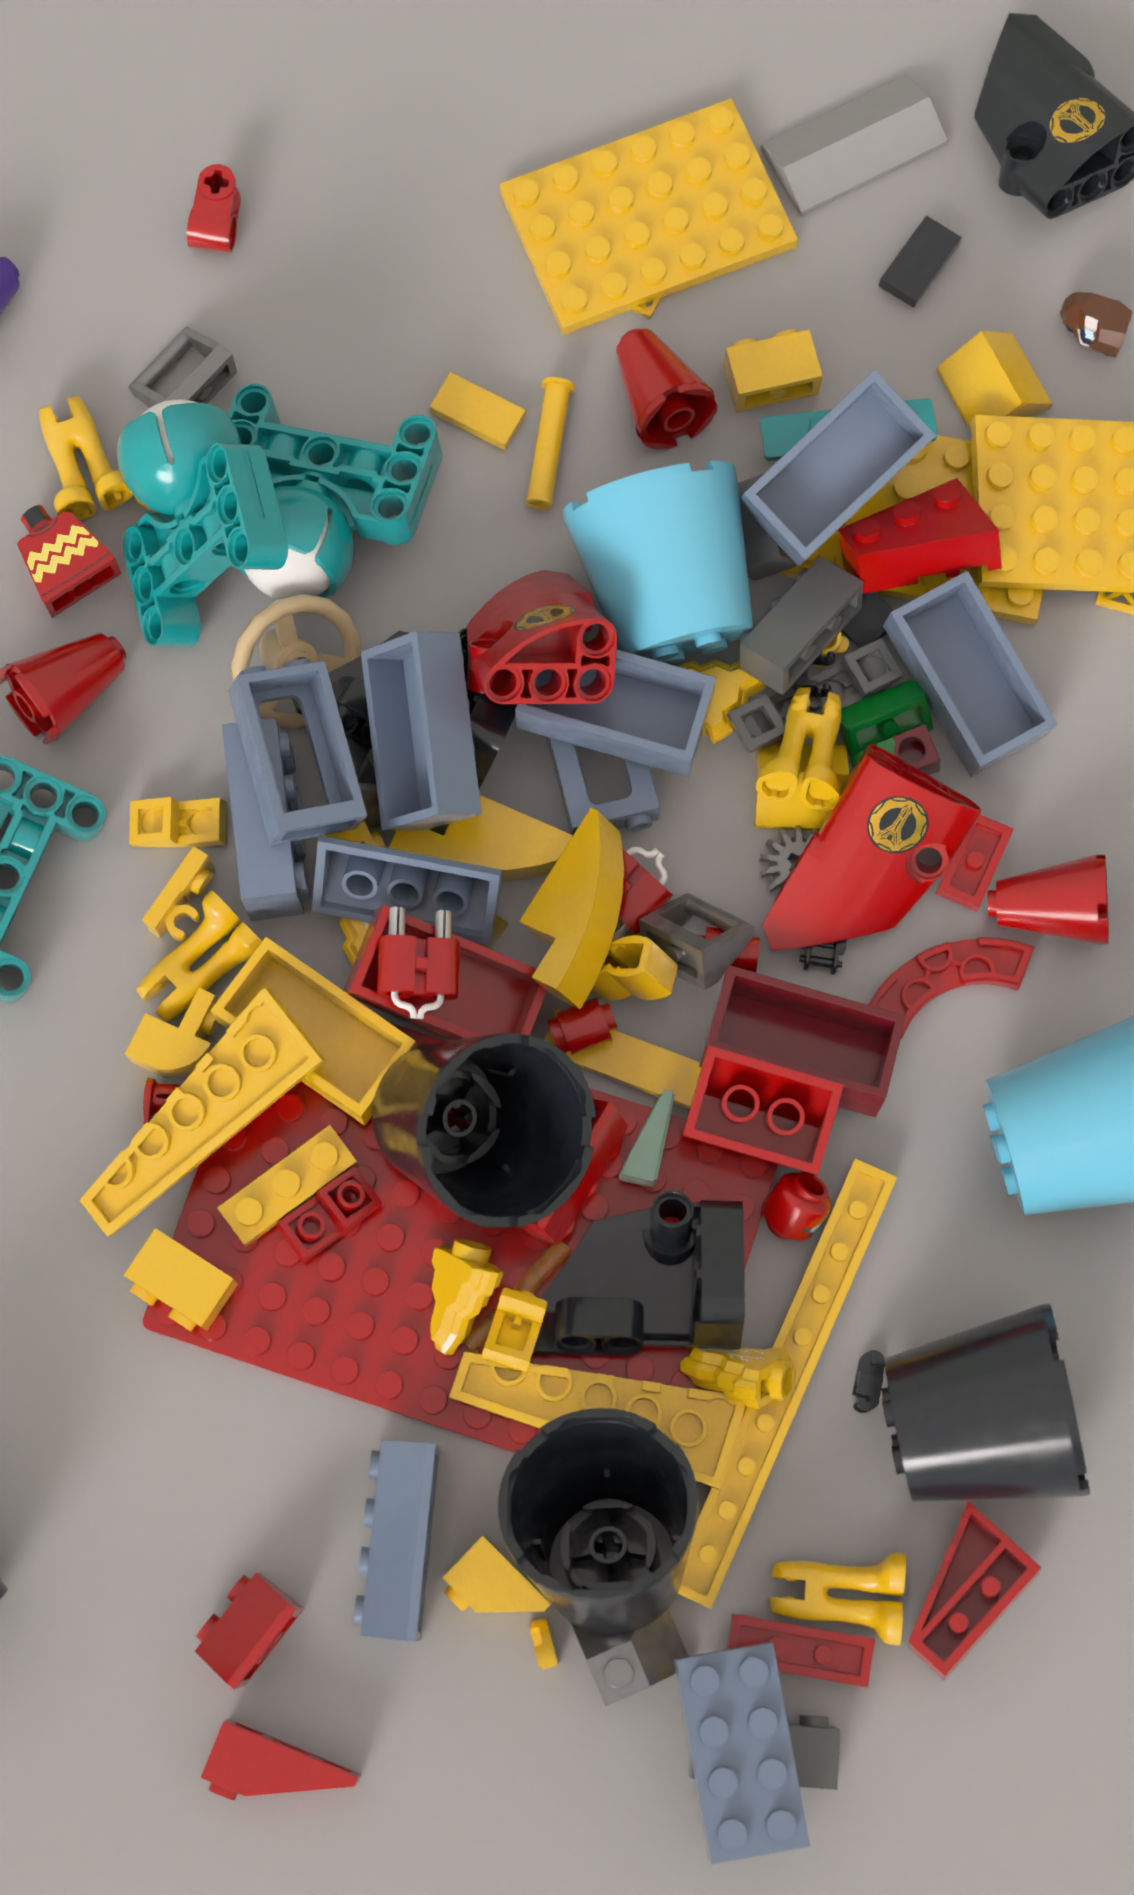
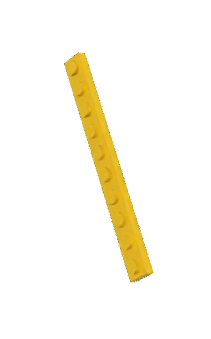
[677,1158,897,1609]

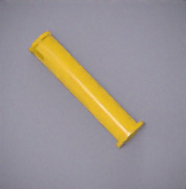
[525,377,575,510]

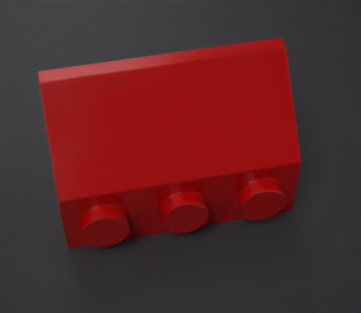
[681,1045,844,1175]
[520,1099,628,1246]

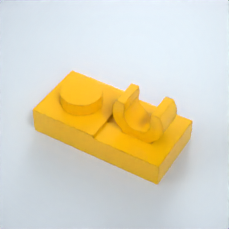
[142,846,214,942]

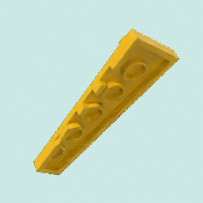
[79,988,326,1237]
[449,1352,746,1489]

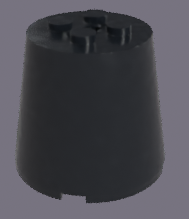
[372,1033,596,1228]
[881,1303,1090,1501]
[498,1408,699,1635]

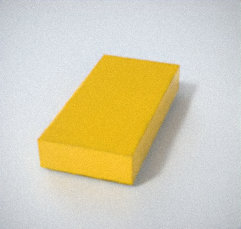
[429,372,526,451]

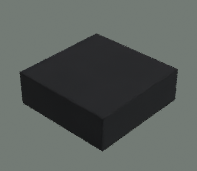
[841,592,894,648]

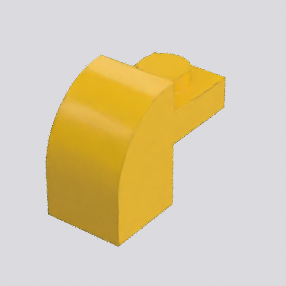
[125,988,219,1078]

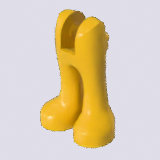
[39,395,134,521]
[756,687,842,811]
[136,890,262,1022]
[769,1552,906,1646]

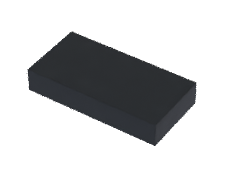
[879,215,962,308]

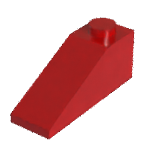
[200,1719,361,1800]

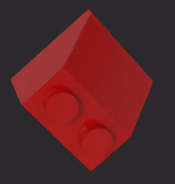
[195,1573,305,1689]

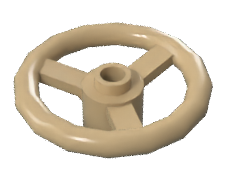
[231,594,361,730]

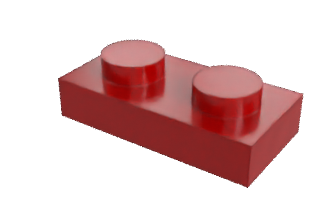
[935,814,1014,912]

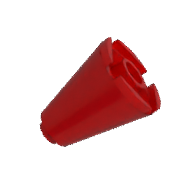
[616,328,718,450]
[0,633,126,745]
[987,854,1109,945]

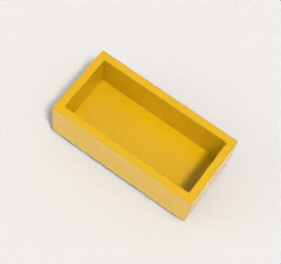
[210,937,417,1126]

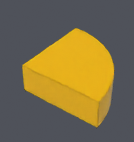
[529,1617,558,1670]

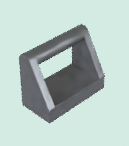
[128,326,237,408]
[639,893,755,990]

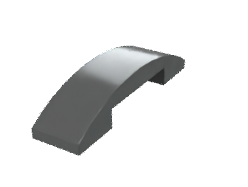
[727,638,903,753]

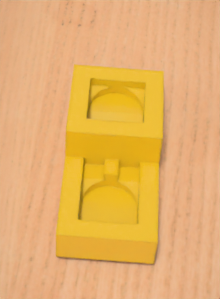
[129,797,227,847]

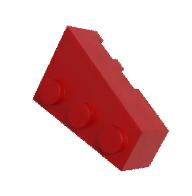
[838,478,1002,594]
[908,1501,1042,1681]

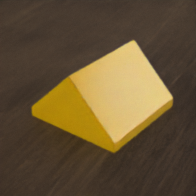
[936,331,1053,433]
[754,742,849,831]

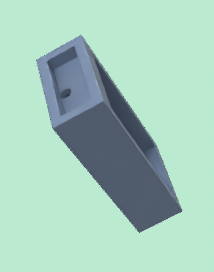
[228,658,367,845]
[546,737,660,835]

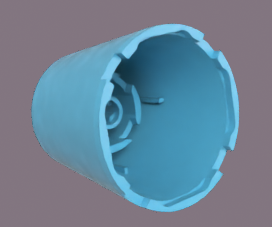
[562,461,753,665]
[983,1015,1134,1216]

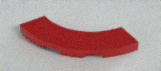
[868,937,1035,1039]

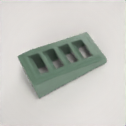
[619,1089,675,1188]

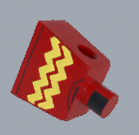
[17,505,122,618]

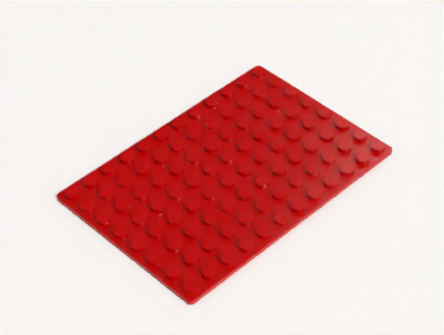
[143,1023,778,1453]

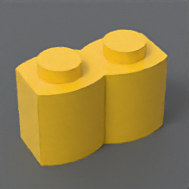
[591,935,678,1001]

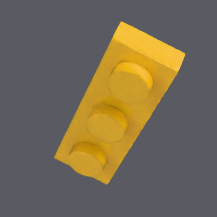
[217,1125,358,1247]

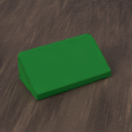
[839,680,933,758]

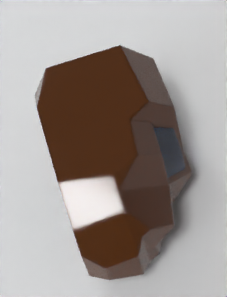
[1060,292,1133,357]

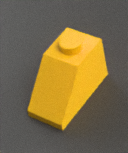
[443,1536,551,1612]

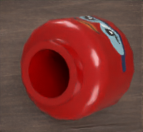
[762,1172,831,1241]

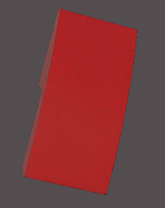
[276,1166,382,1264]

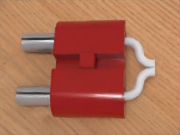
[612,847,673,942]
[377,906,460,1019]

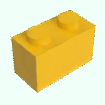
[723,329,823,412]
[123,1228,238,1332]

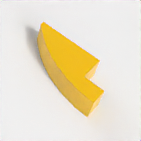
[388,795,573,881]
[519,808,624,1009]

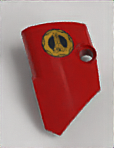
[466,570,617,704]
[762,744,982,951]

